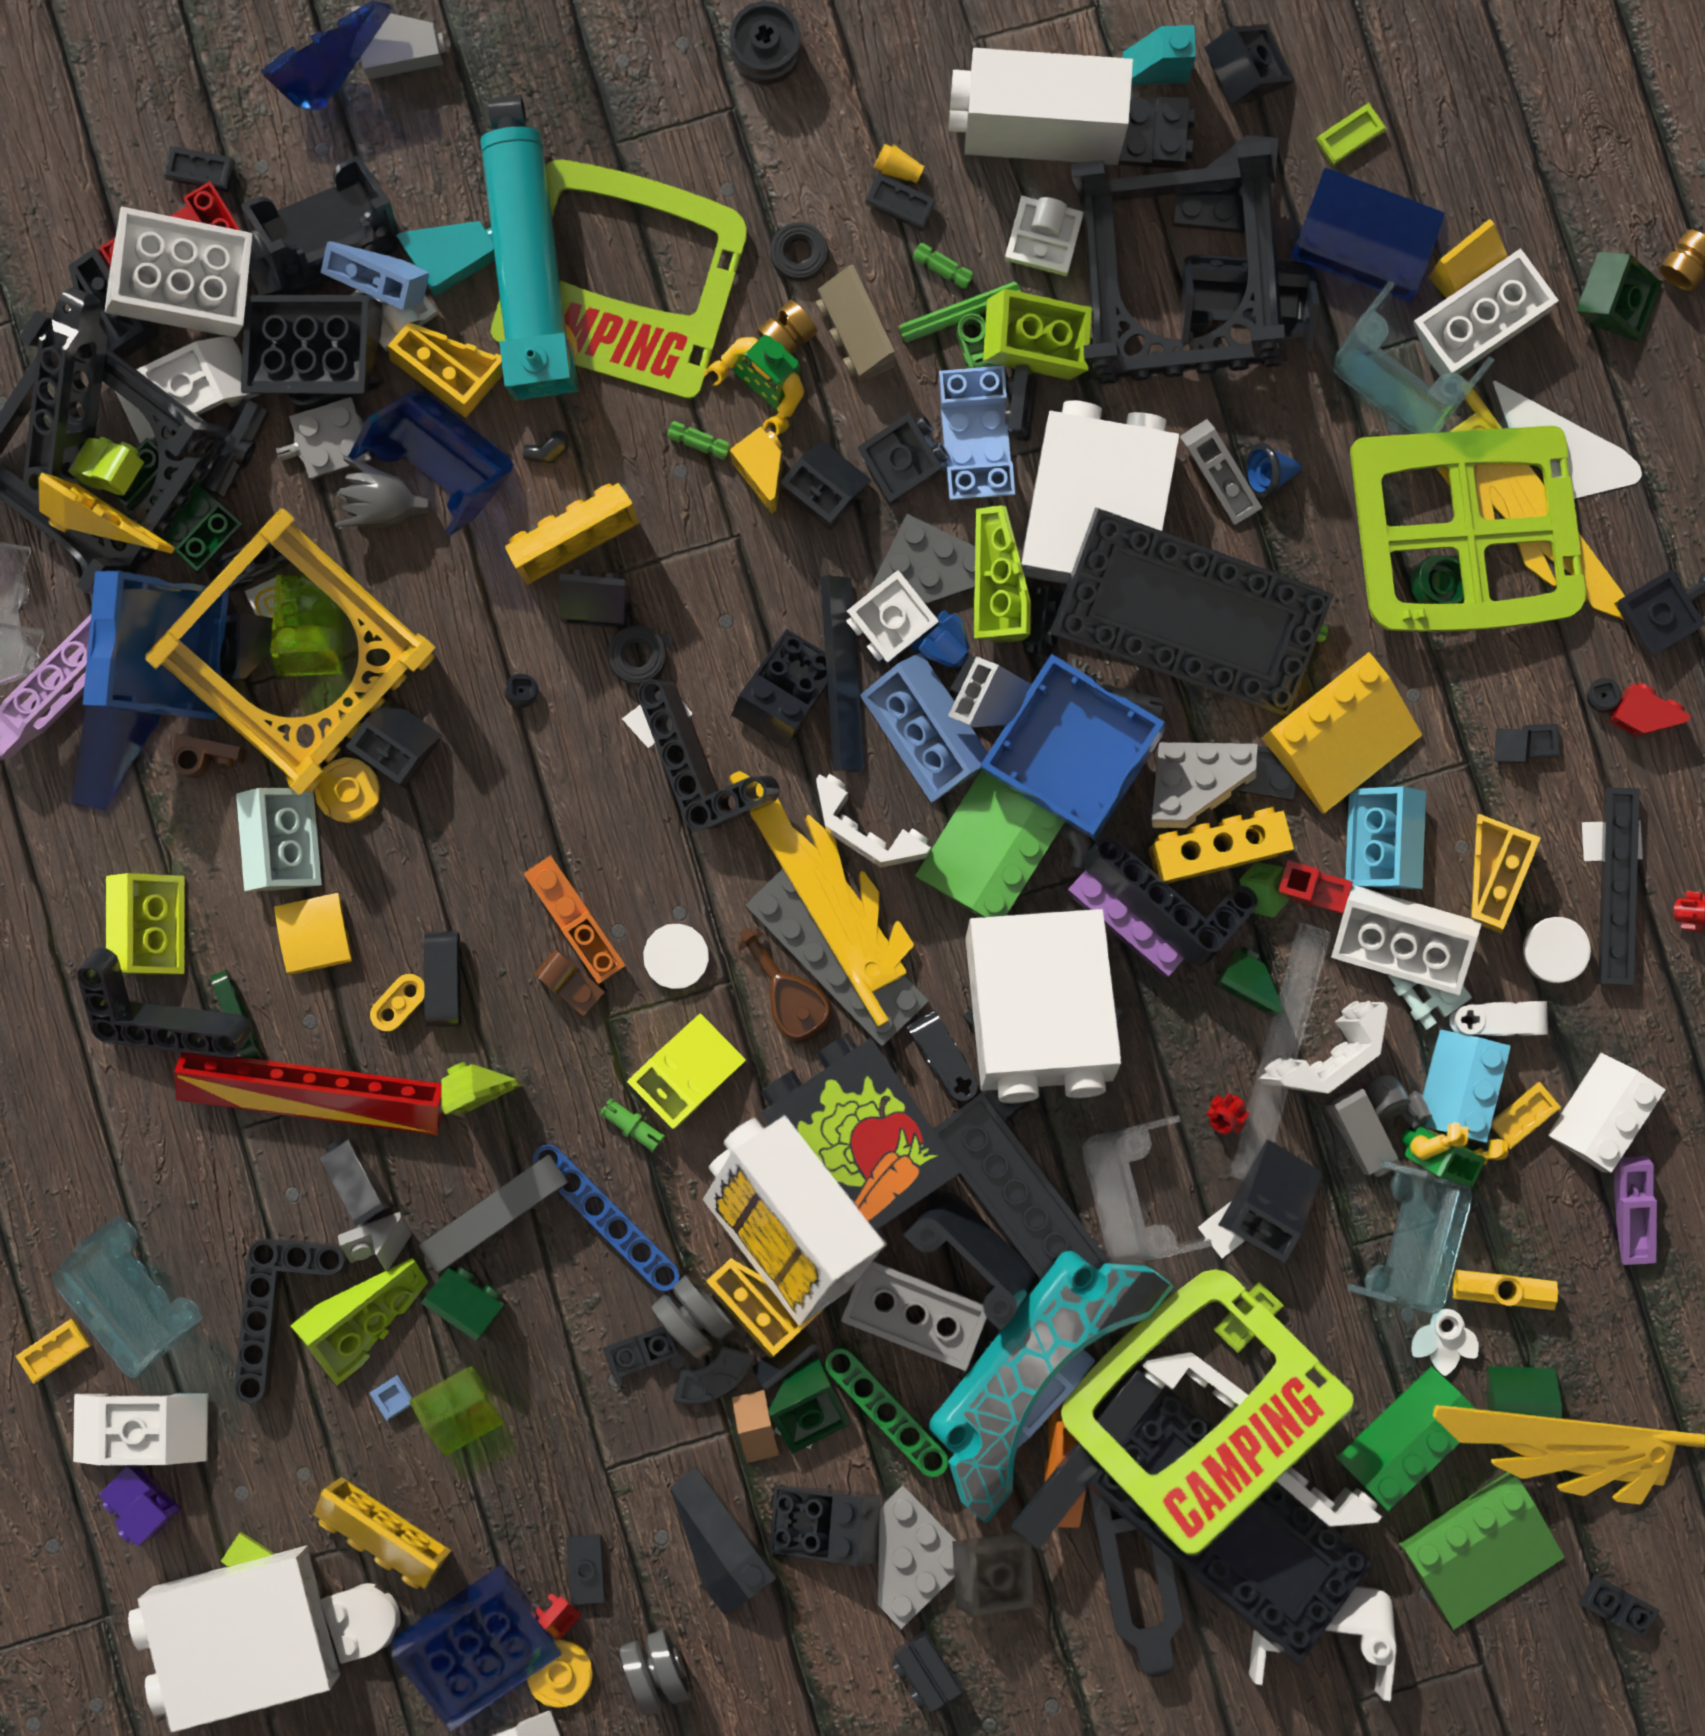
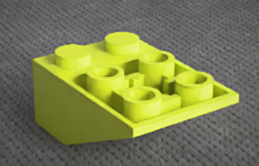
[627,1013,746,1129]

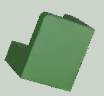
[1240,862,1289,918]

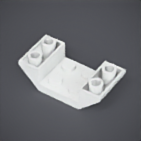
[115,336,259,444]
[816,774,931,868]
[1258,1001,1388,1093]
[1140,1352,1248,1422]
[73,1393,208,1465]
[1277,1467,1381,1526]

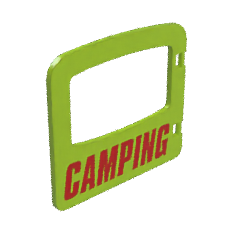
[491,159,747,399]
[1061,1269,1354,1555]

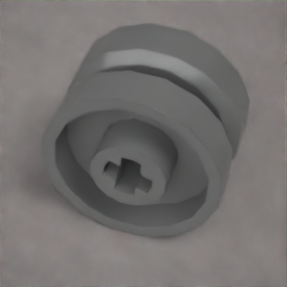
[651,1274,735,1360]
[619,1628,692,1717]

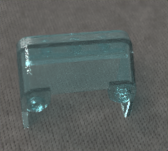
[1333,281,1495,434]
[1347,1160,1472,1314]

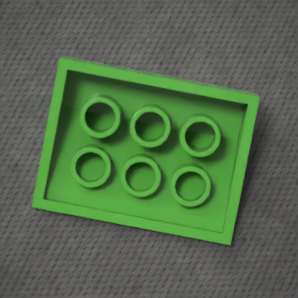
[915,770,1064,918]
[1397,1472,1565,1630]

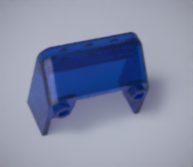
[348,390,514,536]

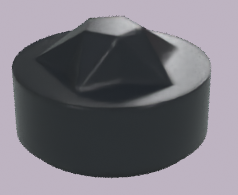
[504,674,538,708]
[1586,678,1622,713]

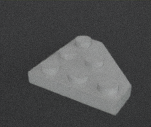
[1152,742,1258,828]
[878,1484,973,1629]

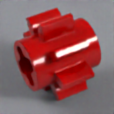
[1674,891,1705,932]
[1206,1093,1250,1136]

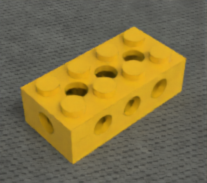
[1149,807,1294,884]

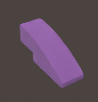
[1614,1156,1657,1265]

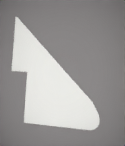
[1493,381,1642,499]

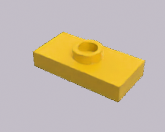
[1490,1082,1561,1149]
[16,1318,92,1384]

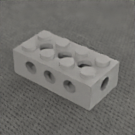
[841,1260,987,1371]

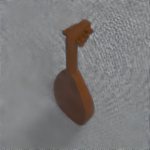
[737,928,833,1043]

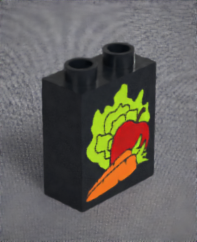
[758,1033,961,1231]

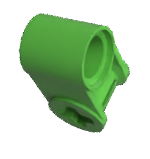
[956,314,1000,369]

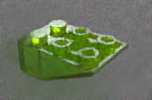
[270,574,344,677]

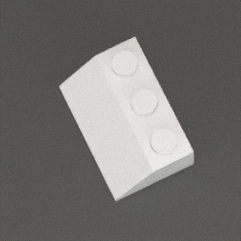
[1547,1053,1666,1173]

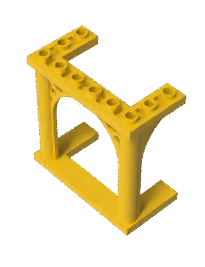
[146,508,436,795]

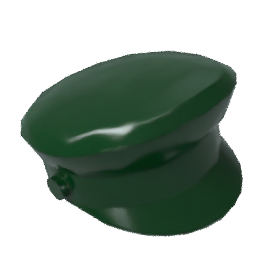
[1411,555,1464,604]

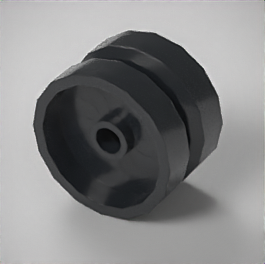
[729,1,801,85]

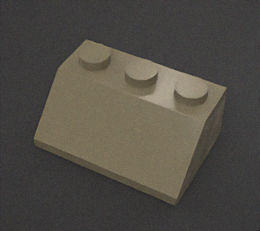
[815,264,895,384]

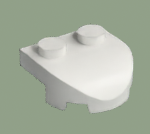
[320,1583,400,1664]

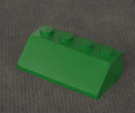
[1335,1366,1475,1511]

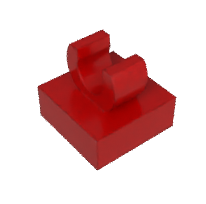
[536,1594,582,1640]

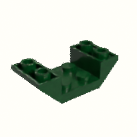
[112,438,243,572]

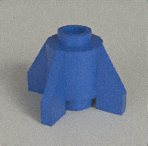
[910,610,970,668]

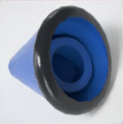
[1246,443,1302,498]

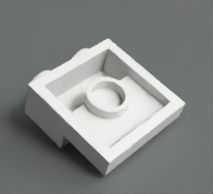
[847,570,939,663]

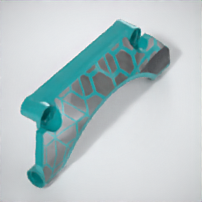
[929,1251,1174,1523]

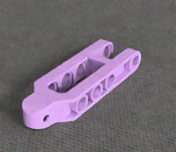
[0,615,91,760]

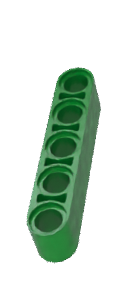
[826,1347,948,1477]

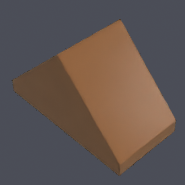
[732,1389,780,1463]

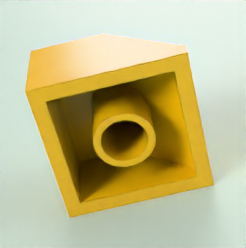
[1428,219,1508,299]
[730,426,783,514]

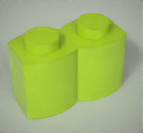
[68,437,144,495]

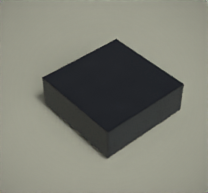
[1523,724,1560,759]
[1494,728,1532,764]

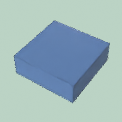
[370,1374,416,1421]

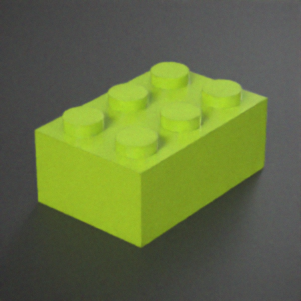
[983,288,1092,380]

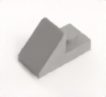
[337,1212,412,1271]

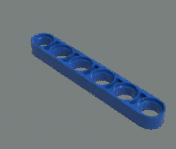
[533,1144,680,1291]

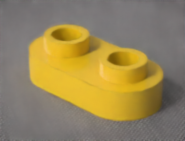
[370,974,424,1031]

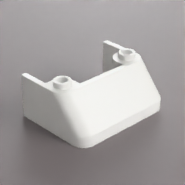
[1249,1586,1396,1701]

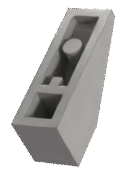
[1180,419,1262,525]

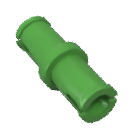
[600,1098,665,1153]

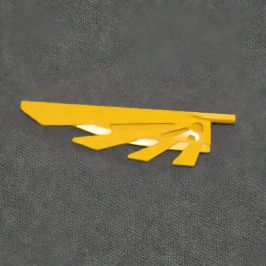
[1437,379,1625,620]
[729,771,914,1027]
[1433,1405,1705,1505]

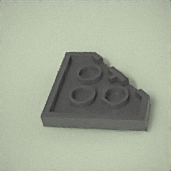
[867,514,975,605]

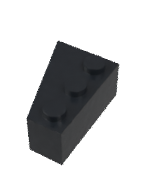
[68,247,159,359]

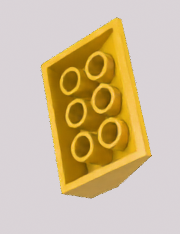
[504,483,640,585]
[1261,652,1422,814]
[314,1477,452,1589]

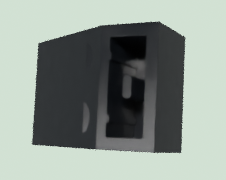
[731,629,828,749]
[1218,1139,1323,1263]
[769,1485,881,1566]

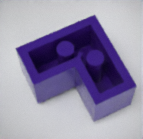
[99,1465,182,1546]

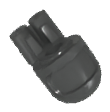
[1366,1075,1432,1130]

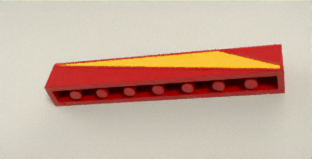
[174,1052,444,1135]

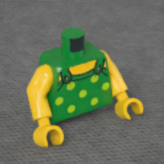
[704,334,804,436]
[1401,1123,1508,1188]

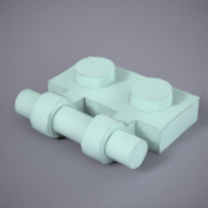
[1388,975,1472,1030]

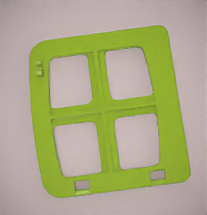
[1350,425,1586,632]

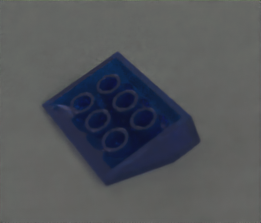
[1290,167,1445,302]
[391,1564,562,1731]

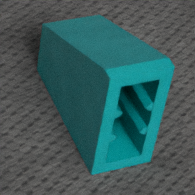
[1123,25,1196,85]
[396,221,495,297]

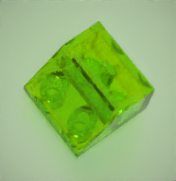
[409,1365,504,1456]

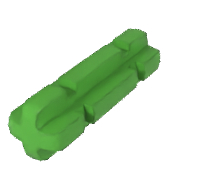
[913,243,973,289]
[667,421,730,460]

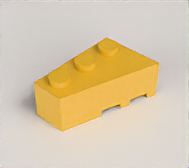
[388,322,503,418]
[1471,814,1540,934]
[704,1259,823,1358]

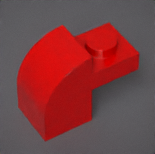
[1278,860,1353,914]

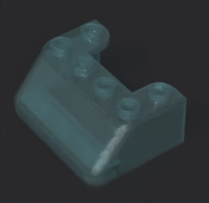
[53,1215,203,1378]

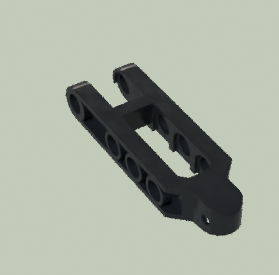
[23,287,108,499]
[1087,1487,1183,1677]

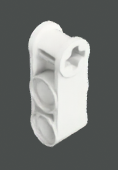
[1449,1001,1548,1036]

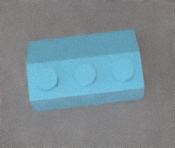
[1345,786,1426,890]
[1423,1030,1511,1143]

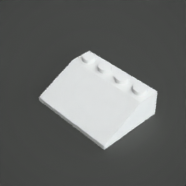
[105,206,252,337]

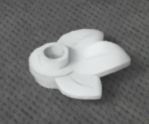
[1411,1309,1479,1376]

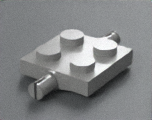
[276,397,386,480]

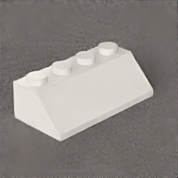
[1413,248,1559,383]
[1331,885,1482,996]

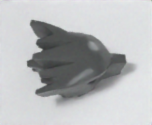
[335,455,431,528]

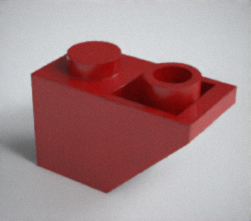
[1608,683,1691,737]

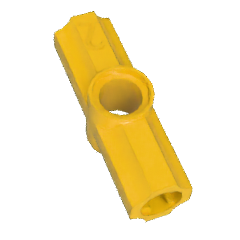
[1452,1270,1558,1310]

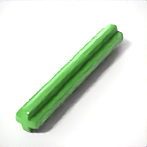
[899,282,1021,342]

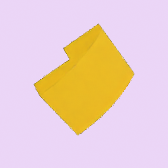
[274,893,352,975]

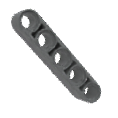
[418,1155,568,1274]

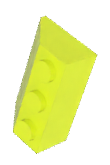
[106,873,185,975]

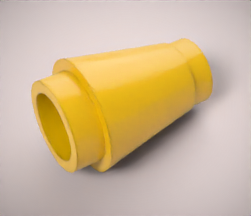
[874,144,924,183]

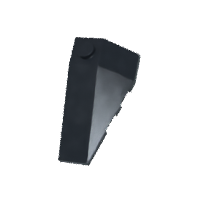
[670,1466,777,1615]

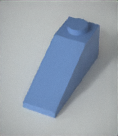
[321,241,430,310]

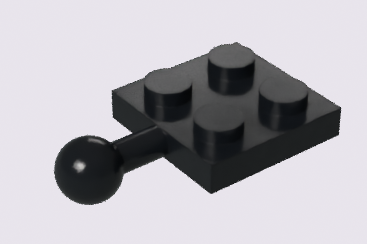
[1614,569,1705,659]

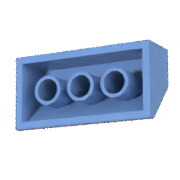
[860,652,988,803]

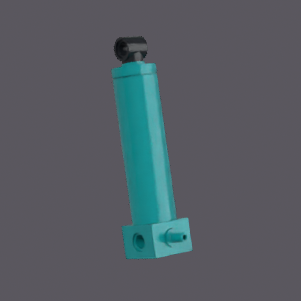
[480,94,579,401]

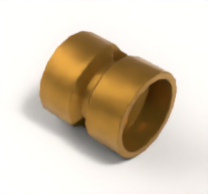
[1659,230,1705,292]
[757,300,818,355]

